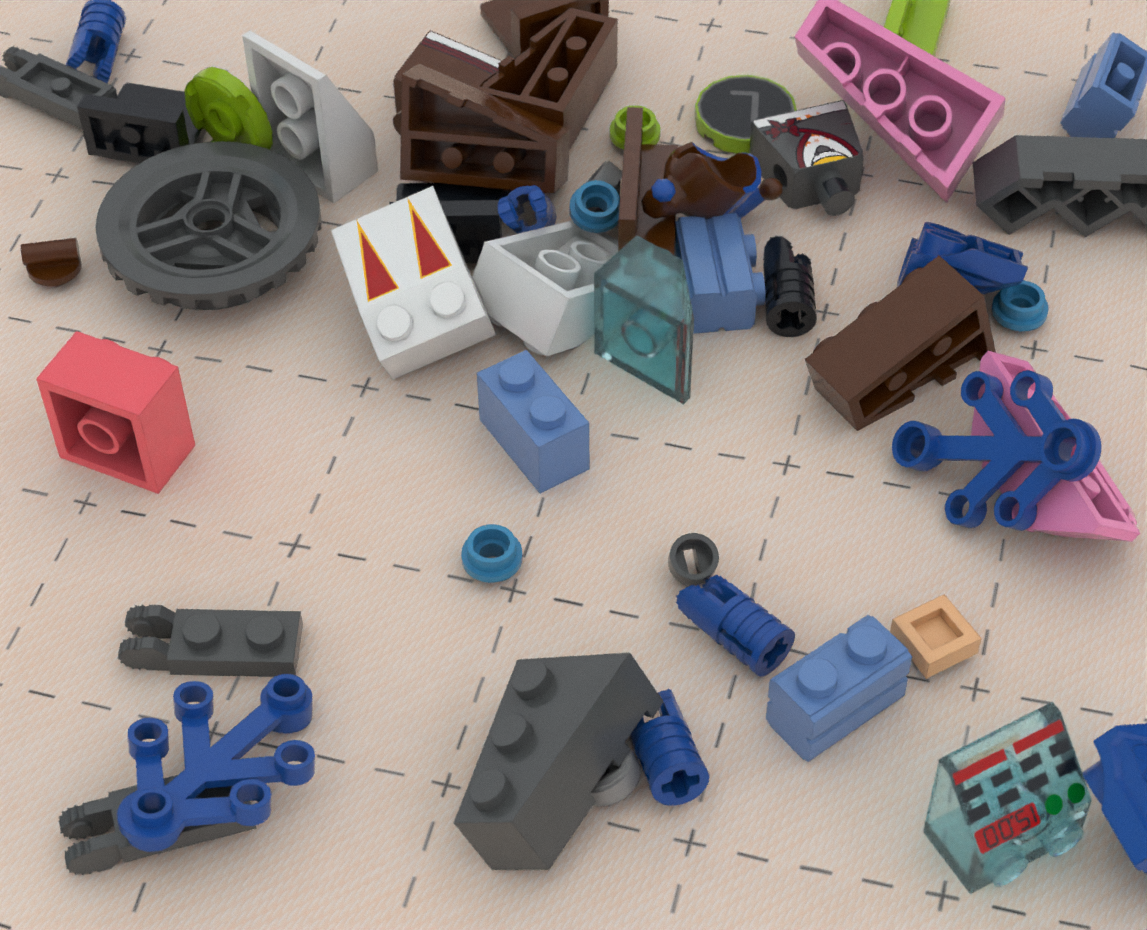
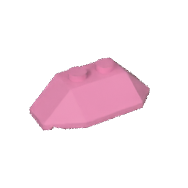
[971,351,1140,542]

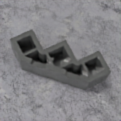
[972,135,1147,237]

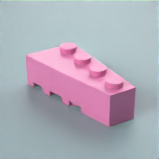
[794,0,1006,203]

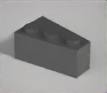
[454,652,663,870]

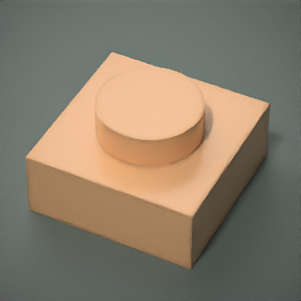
[890,594,982,679]

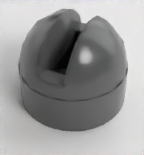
[668,533,719,586]

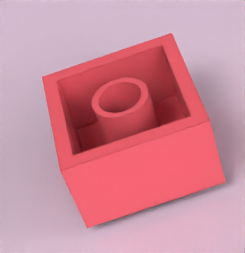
[36,331,195,494]

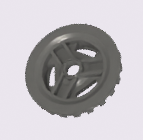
[96,141,322,310]

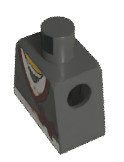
[749,100,864,216]

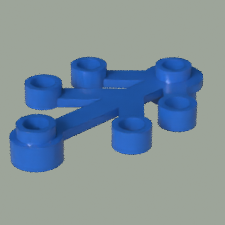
[892,370,1102,531]
[117,674,315,852]

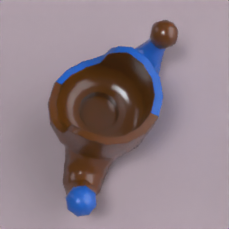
[641,142,783,219]

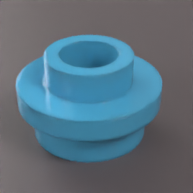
[569,180,620,233]
[991,280,1049,331]
[461,524,523,583]

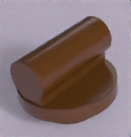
[21,238,82,286]

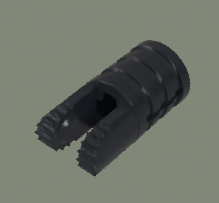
[763,235,817,337]

